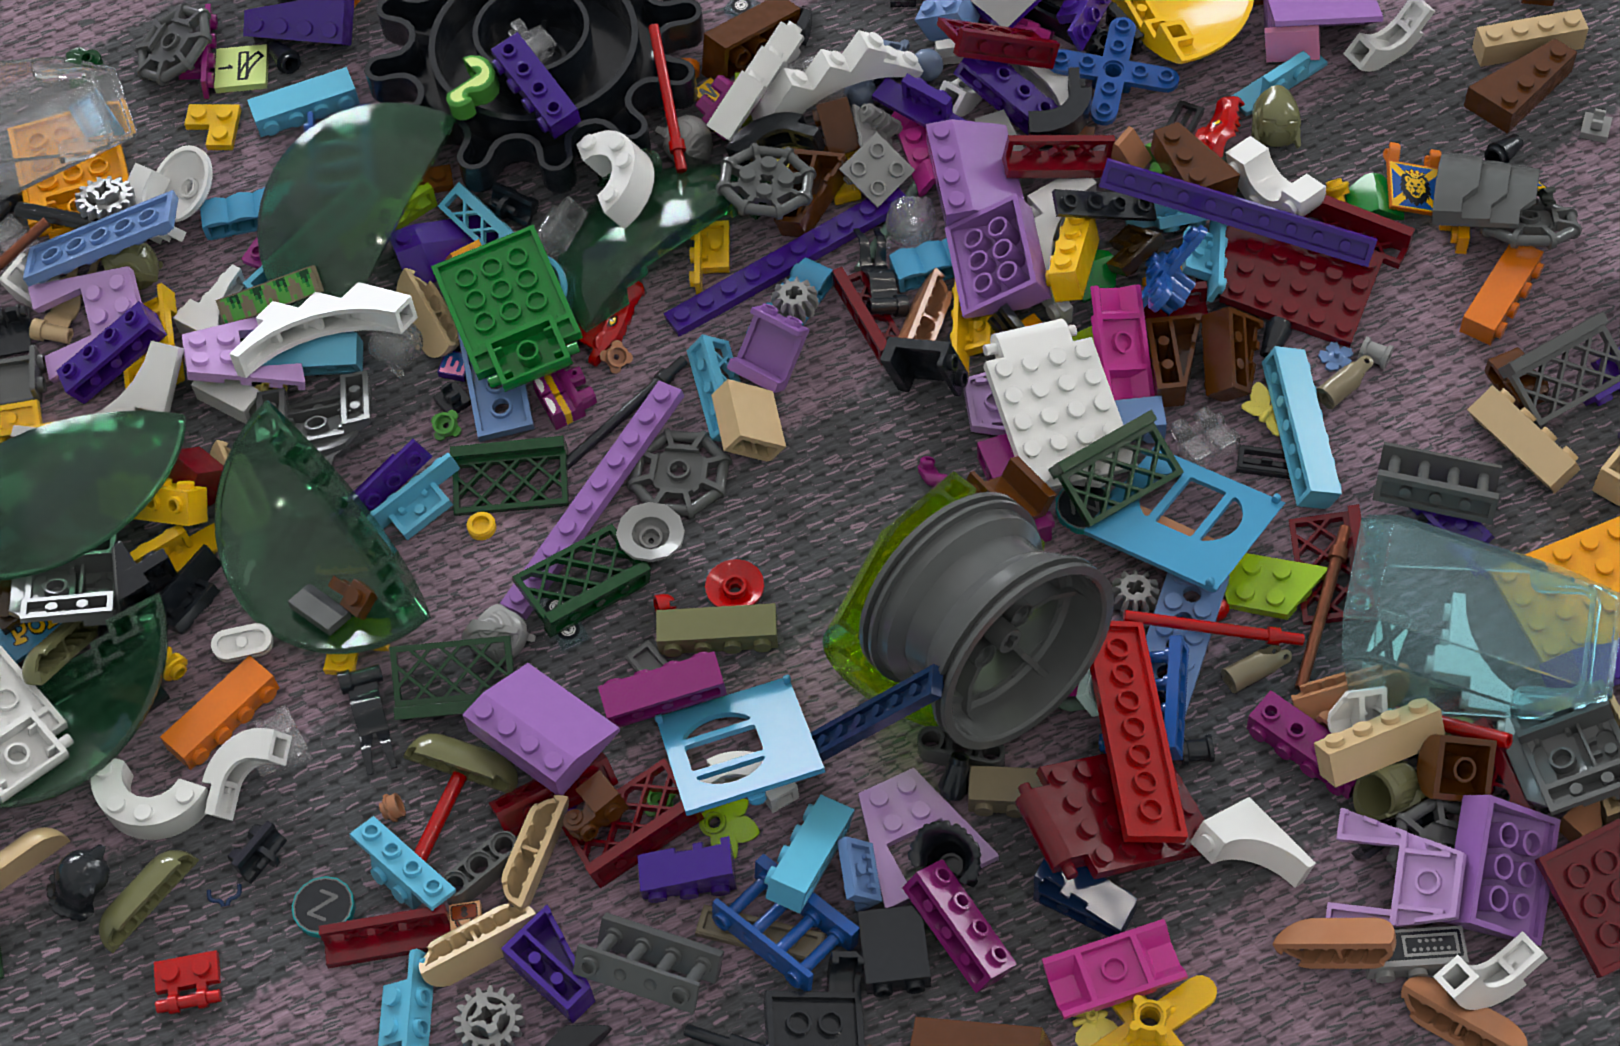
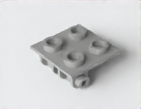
[852,103,903,147]
[839,132,915,208]

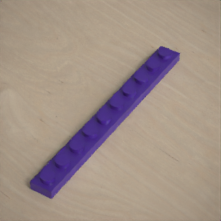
[1099,158,1377,267]
[663,187,910,337]

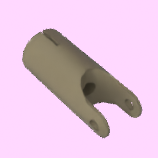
[1316,355,1373,409]
[1221,645,1292,693]

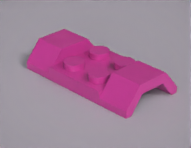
[891,111,936,197]
[1090,285,1155,400]
[1042,919,1188,1020]

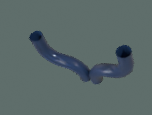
[207,884,242,907]

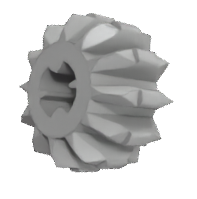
[771,277,819,324]
[1112,568,1161,618]

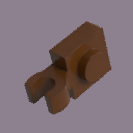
[328,575,379,620]

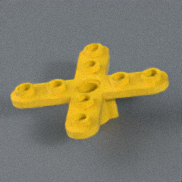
[1091,975,1217,1046]

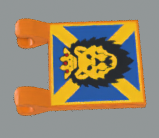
[1383,142,1441,216]

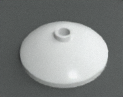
[156,145,213,222]

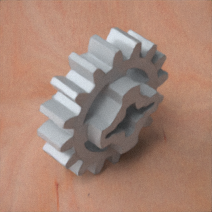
[75,176,136,222]
[453,985,525,1046]

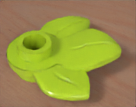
[699,798,760,859]

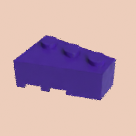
[637,836,737,903]
[501,904,595,1024]

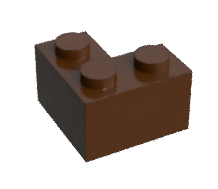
[812,94,861,154]

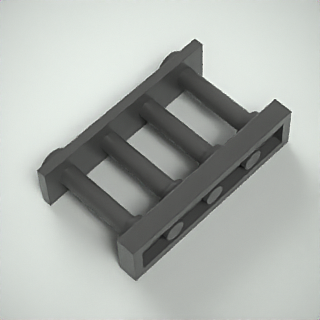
[1372,442,1502,525]
[573,912,724,1014]

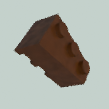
[1150,122,1241,195]
[774,148,848,237]
[1201,306,1264,402]
[1145,313,1202,407]

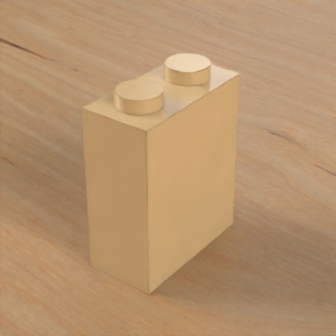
[711,379,786,462]

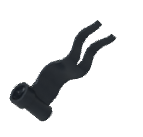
[853,228,909,317]
[337,664,397,776]

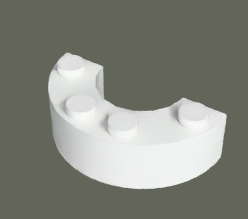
[576,130,654,229]
[1225,136,1326,217]
[91,752,209,840]

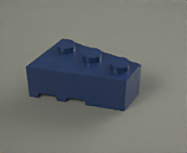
[1033,858,1138,937]

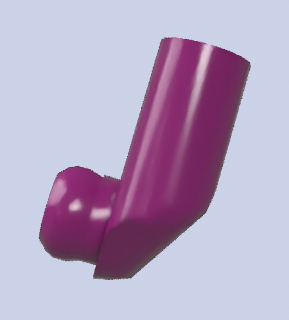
[918,456,955,490]

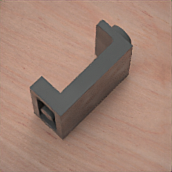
[0,345,47,405]

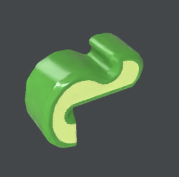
[446,55,500,120]

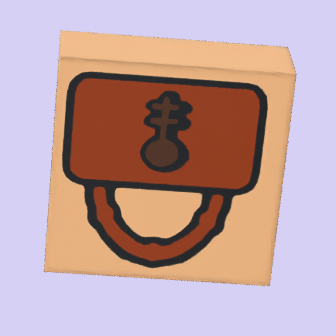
[449,900,482,931]

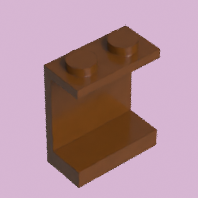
[959,456,1057,520]

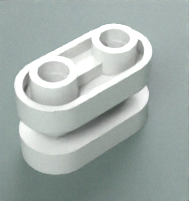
[211,623,274,663]

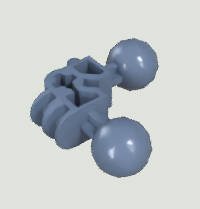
[844,39,944,108]

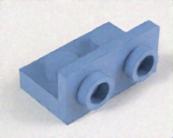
[837,836,882,911]

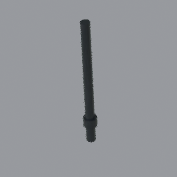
[559,356,688,470]

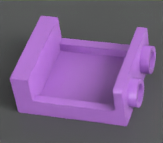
[726,303,810,393]

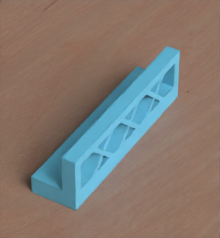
[438,182,514,245]
[687,334,740,442]

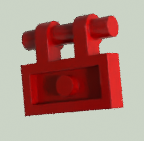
[154,950,222,1014]

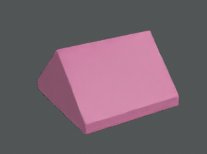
[1265,25,1321,63]

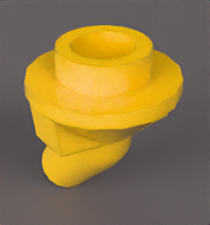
[1325,178,1349,202]
[160,646,188,681]

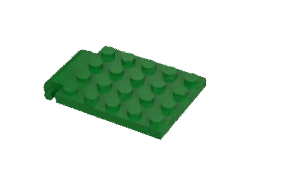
[431,224,583,392]

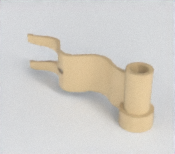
[29,260,100,344]

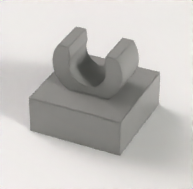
[1579,108,1613,143]

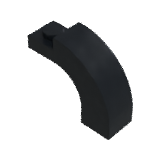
[1028,67,1092,149]
[726,112,826,167]

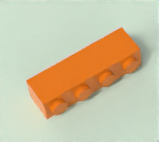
[1459,244,1545,346]
[160,655,280,770]

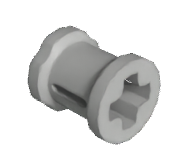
[1357,336,1394,370]

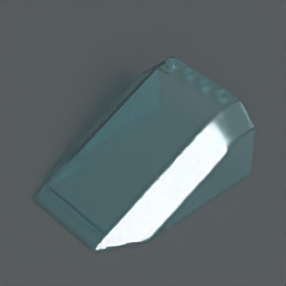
[1342,514,1620,720]

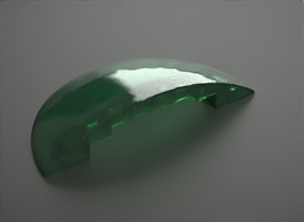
[257,102,457,308]
[557,163,771,333]
[214,400,431,654]
[0,411,186,580]
[0,593,168,808]

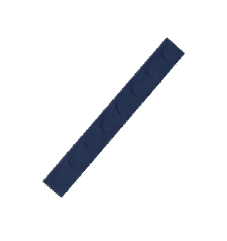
[810,664,944,762]

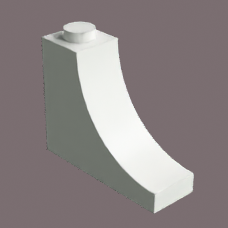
[1190,797,1316,888]

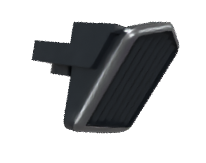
[111,540,177,620]

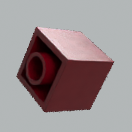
[159,446,228,506]

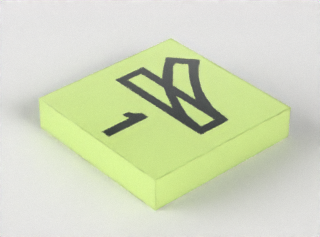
[214,44,269,93]

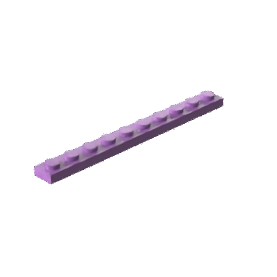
[500,381,684,620]

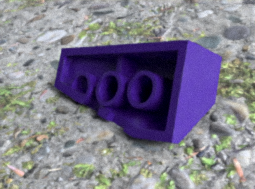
[387,215,499,284]

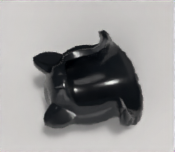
[908,820,981,887]
[46,844,110,922]

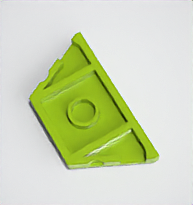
[1225,553,1328,620]

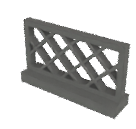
[1498,312,1620,427]

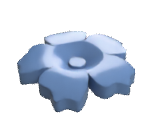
[1318,342,1353,372]

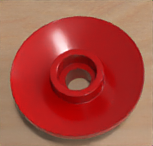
[705,559,764,607]

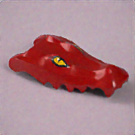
[1195,96,1245,158]
[566,275,646,367]

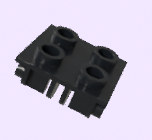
[0,304,32,357]

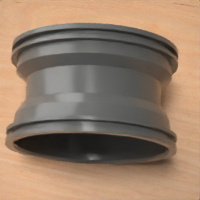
[859,492,1114,750]

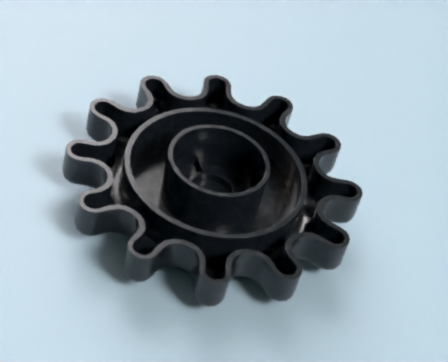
[364,0,705,194]

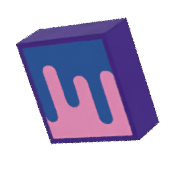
[437,351,466,382]

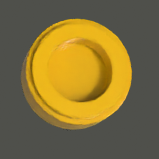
[467,512,496,540]

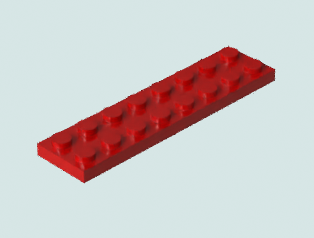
[1090,621,1188,843]

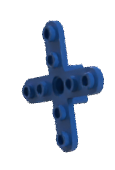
[1050,17,1179,126]
[1141,225,1208,315]

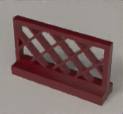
[937,17,1060,69]
[1288,504,1377,625]
[561,758,705,889]

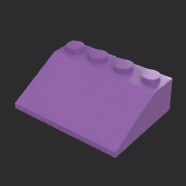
[1263,0,1383,29]
[926,119,1024,227]
[945,193,1052,319]
[463,663,620,795]
[1443,795,1561,946]

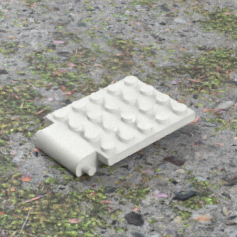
[983,318,1138,490]
[0,645,74,804]

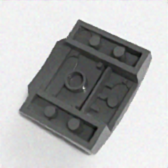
[1432,153,1540,229]
[256,370,372,459]
[8,534,118,627]
[1506,680,1620,815]

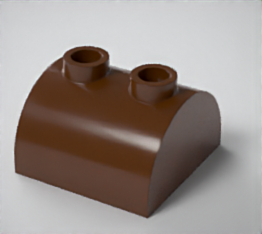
[1417,734,1497,802]

